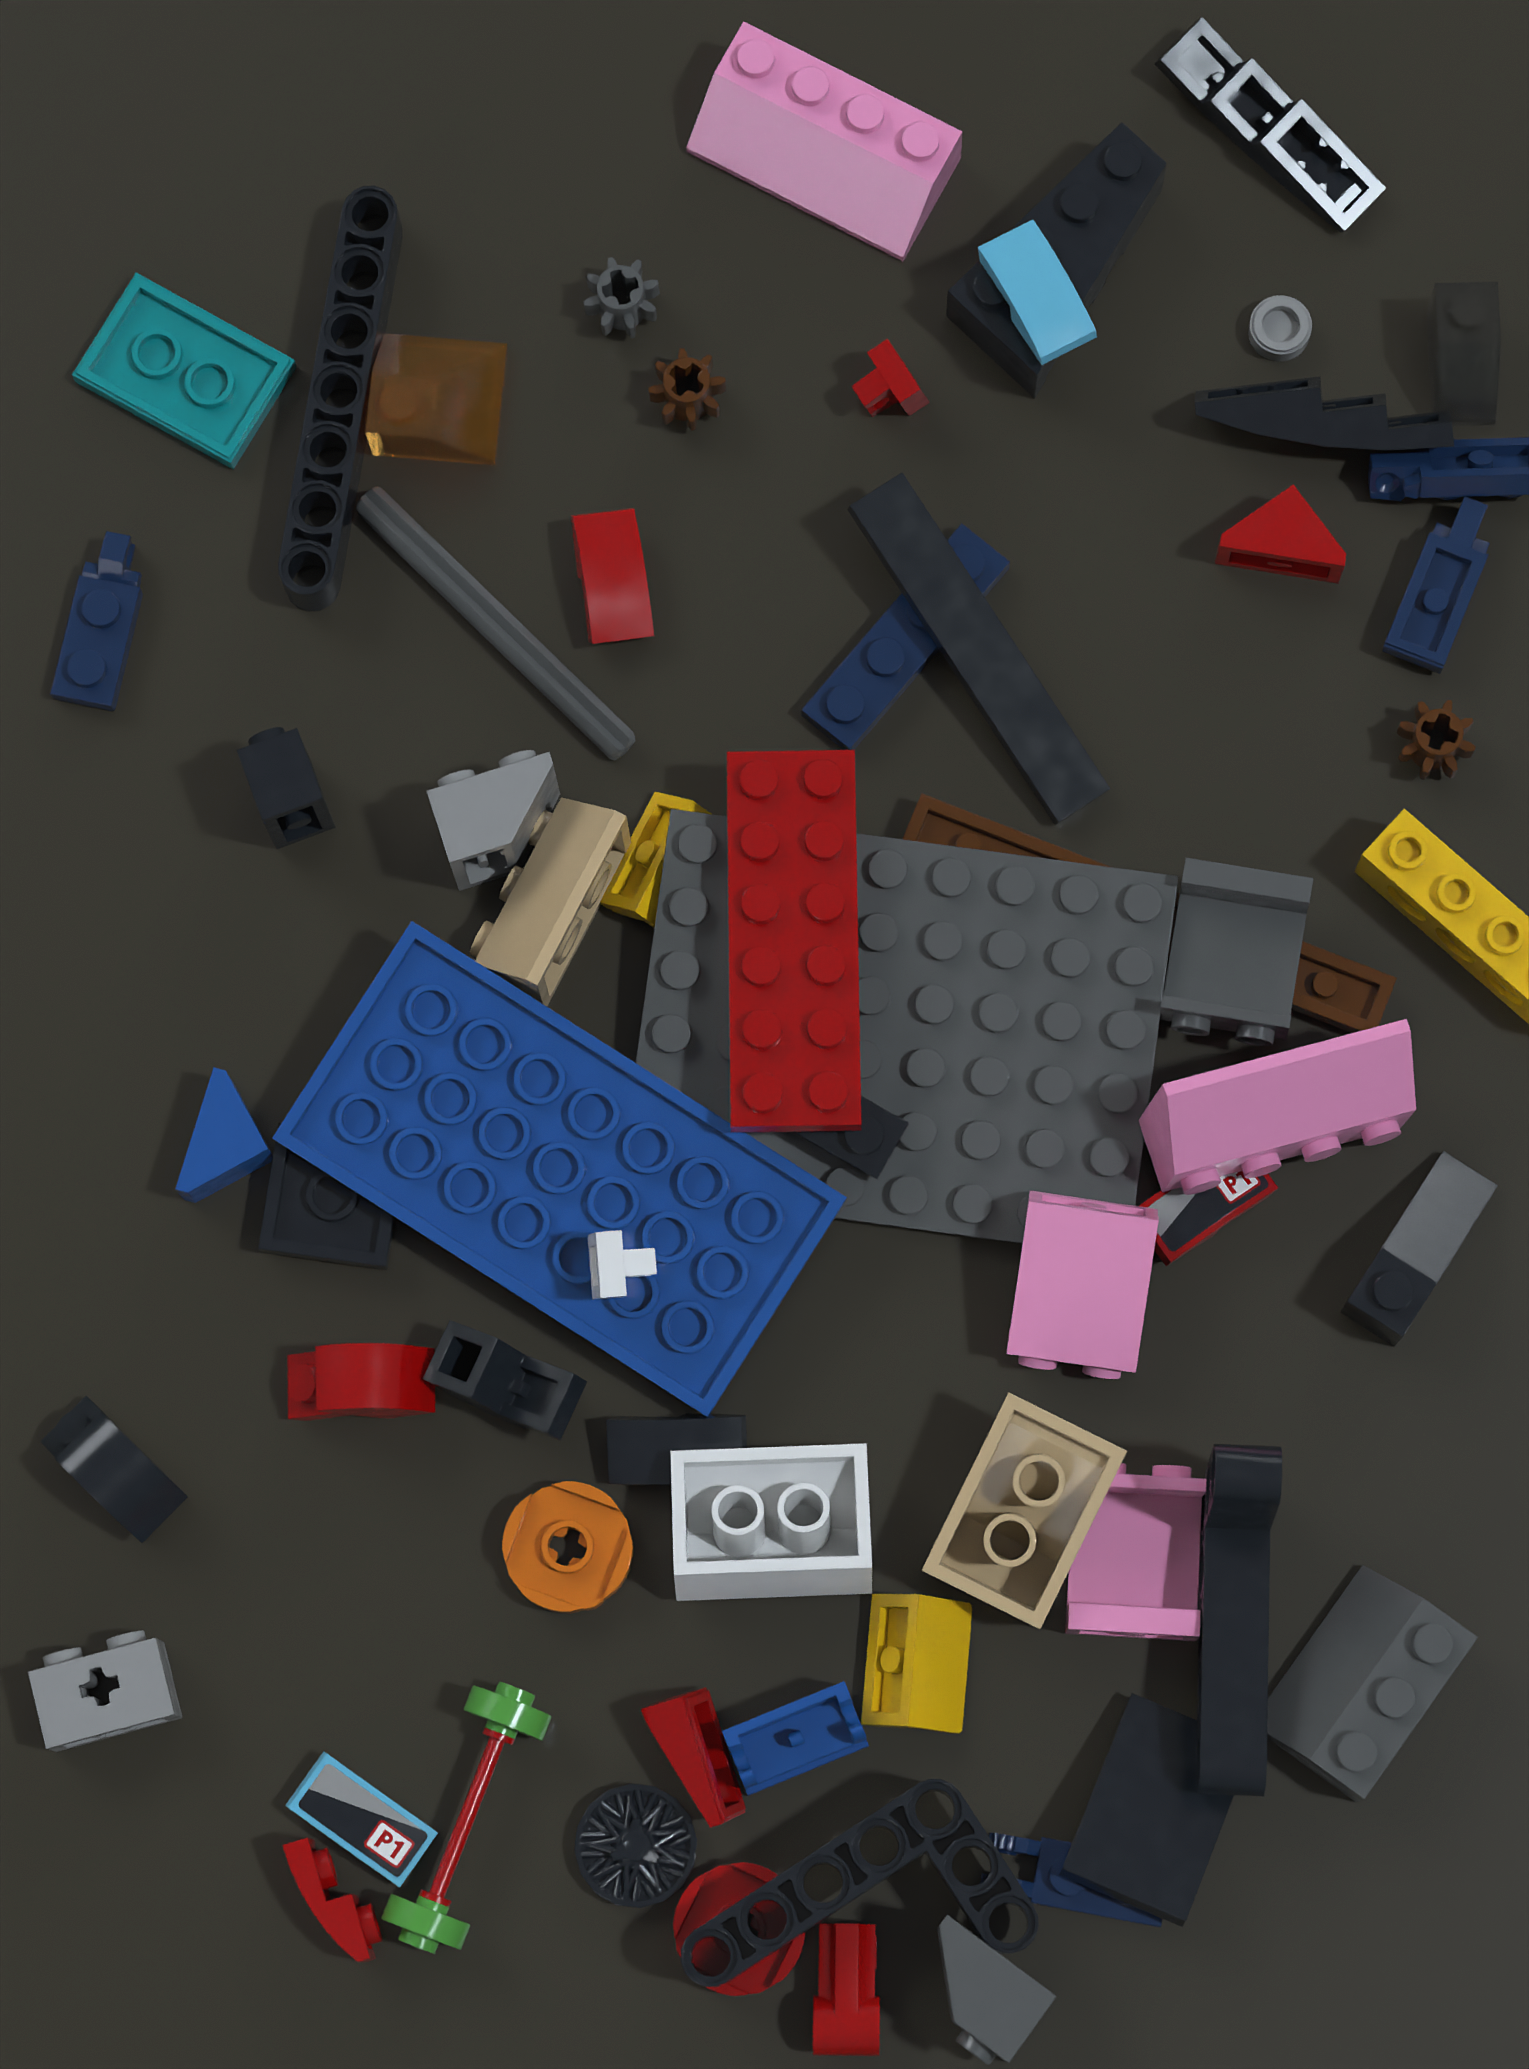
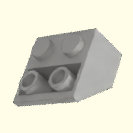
[427,750,560,891]

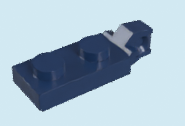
[1368,437,1529,501]
[1382,496,1490,674]
[50,531,143,711]

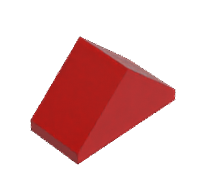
[1215,484,1347,584]

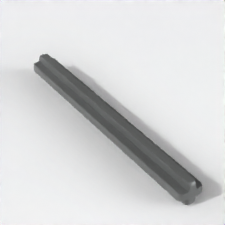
[356,486,636,761]

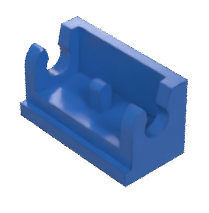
[722,1681,869,1796]

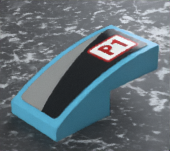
[286,1751,438,1887]

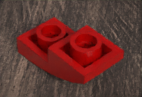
[571,508,654,644]
[282,1837,382,1963]

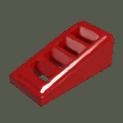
[641,1687,746,1827]

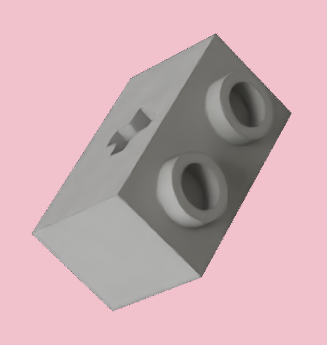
[28,1630,183,1752]

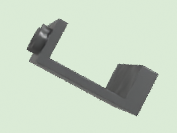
[1160,858,1313,1046]

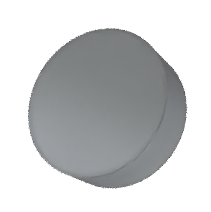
[1248,295,1312,362]

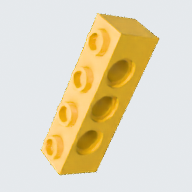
[1354,808,1529,1024]

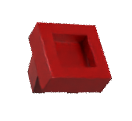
[851,338,930,417]

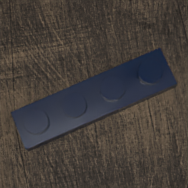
[801,524,1010,750]

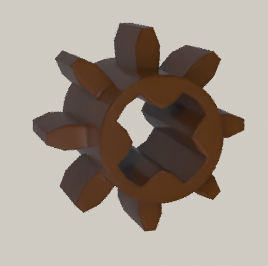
[648,348,726,431]
[1396,699,1476,780]

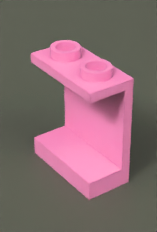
[1007,1191,1159,1379]
[1065,1463,1206,1641]

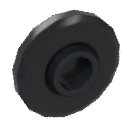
[574,1784,697,1908]

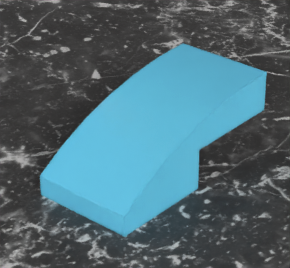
[978,220,1097,365]

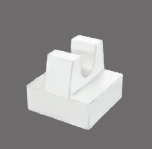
[588,1230,657,1300]

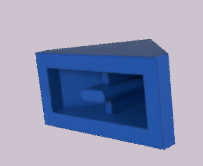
[175,1067,273,1203]

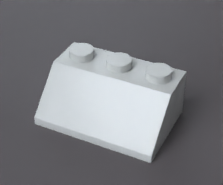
[670,1443,872,1601]

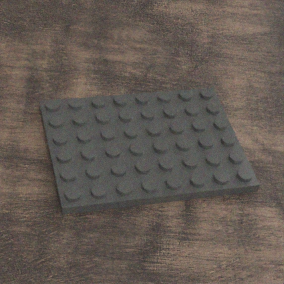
[636,809,1179,1244]

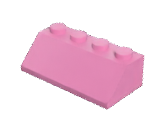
[686,21,962,262]
[1139,1019,1416,1195]

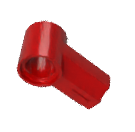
[813,1923,880,2056]

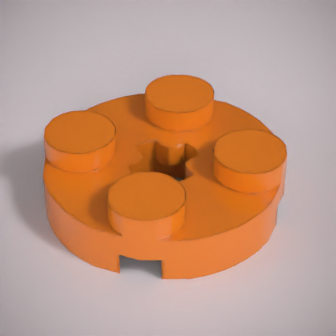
[502,1481,633,1614]

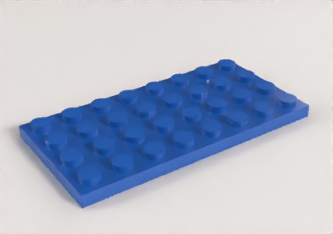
[272,921,847,1417]

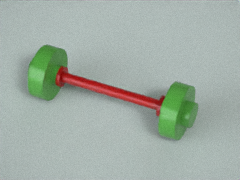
[381,1681,552,1954]

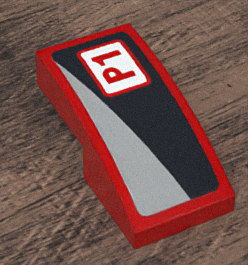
[1139,1171,1278,1267]

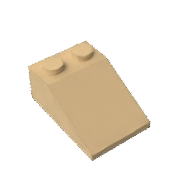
[922,1393,1127,1629]

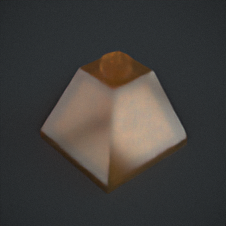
[365,333,508,465]

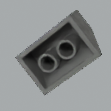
[1267,1565,1478,1802]

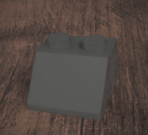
[937,1915,1057,2065]

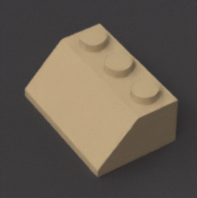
[470,797,631,1006]

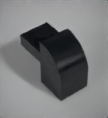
[423,1320,587,1441]
[40,1396,188,1543]

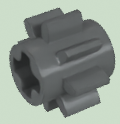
[583,257,660,338]

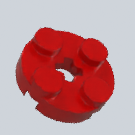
[673,1862,805,1996]

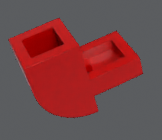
[287,1343,435,1421]

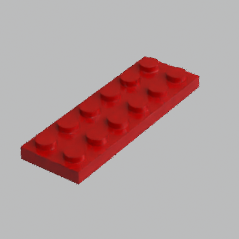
[727,750,861,1133]

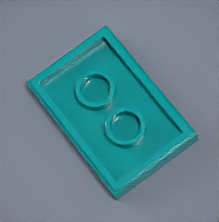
[72,273,297,470]

